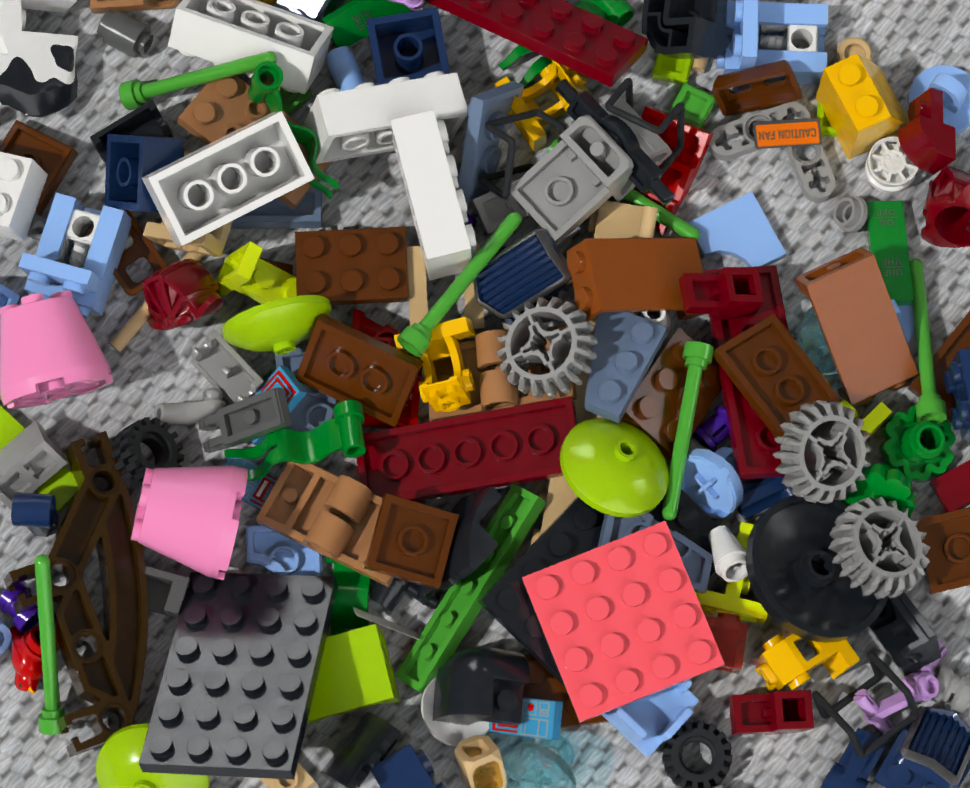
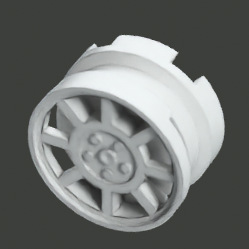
[865,136,918,194]

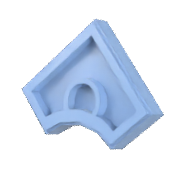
[688,191,786,267]
[246,525,323,576]

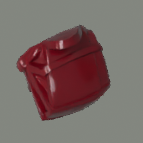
[921,166,970,248]
[142,259,223,331]

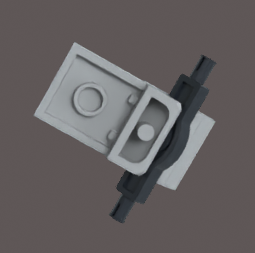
[510,79,675,245]

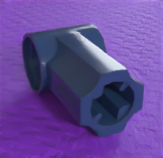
[737,477,794,521]
[11,492,59,537]
[820,728,887,788]

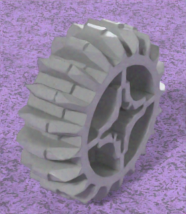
[496,297,598,398]
[772,400,874,504]
[828,496,931,600]

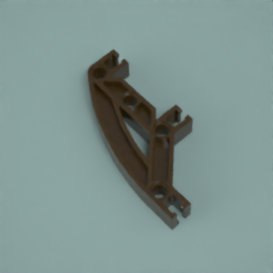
[3,431,148,757]

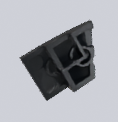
[417,486,502,605]
[320,712,402,788]

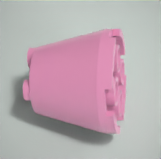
[0,290,113,409]
[131,465,248,580]

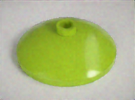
[221,295,332,355]
[560,418,669,518]
[96,723,210,788]

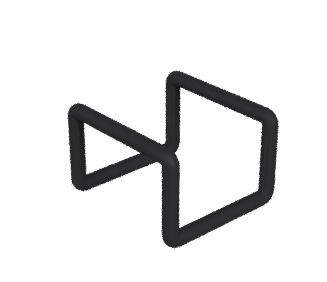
[605,78,685,174]
[478,109,567,199]
[812,651,919,758]

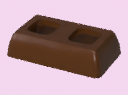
[712,60,803,116]
[86,209,167,296]

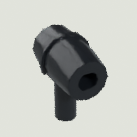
[369,577,440,612]

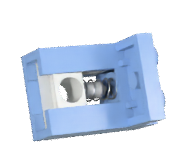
[716,0,828,84]
[18,193,132,318]

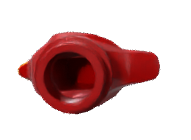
[10,626,57,694]

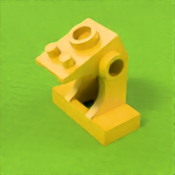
[495,60,590,152]
[394,316,476,413]
[754,633,860,692]

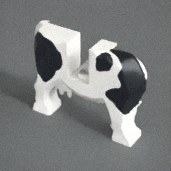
[0,0,78,117]

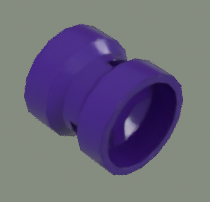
[0,581,39,633]

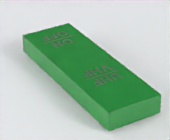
[322,0,425,48]
[866,201,914,306]

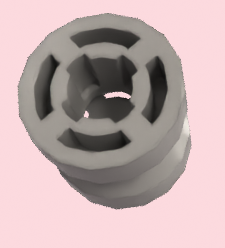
[931,664,970,714]

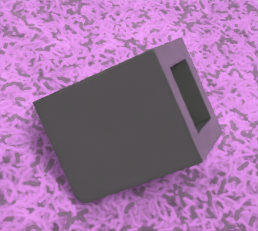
[144,566,191,619]

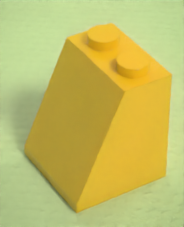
[815,53,909,160]

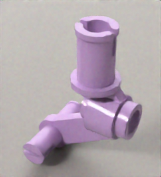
[853,640,947,735]

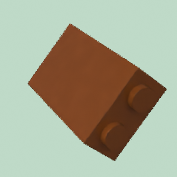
[566,238,703,321]
[794,247,918,405]

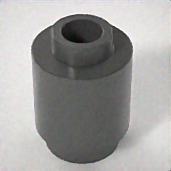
[97,10,153,58]

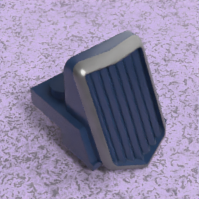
[473,229,572,324]
[873,707,970,788]

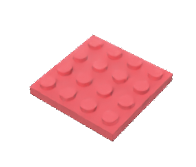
[522,521,725,723]

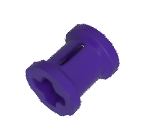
[693,405,730,453]

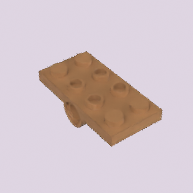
[177,75,334,210]
[428,324,577,421]
[256,461,394,587]

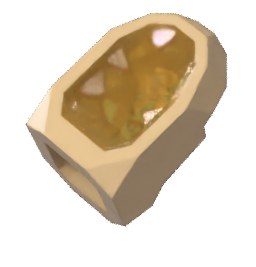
[455,735,507,788]

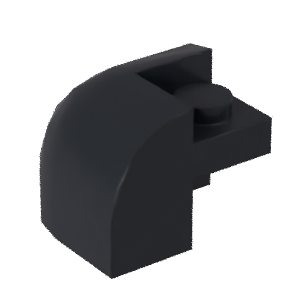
[642,0,734,59]
[433,647,530,726]

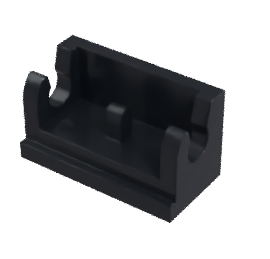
[90,100,174,165]
[869,592,941,676]

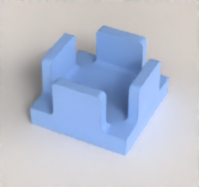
[602,680,699,757]

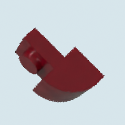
[898,88,956,175]
[679,267,765,321]
[729,690,814,735]

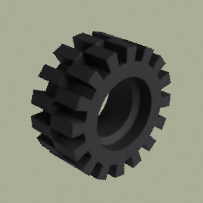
[111,417,184,489]
[662,720,733,788]

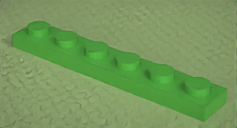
[395,484,547,694]

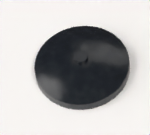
[746,495,888,643]

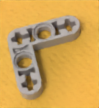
[708,102,836,203]

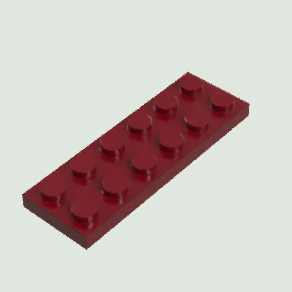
[424,0,648,87]
[704,265,789,480]
[356,396,577,502]

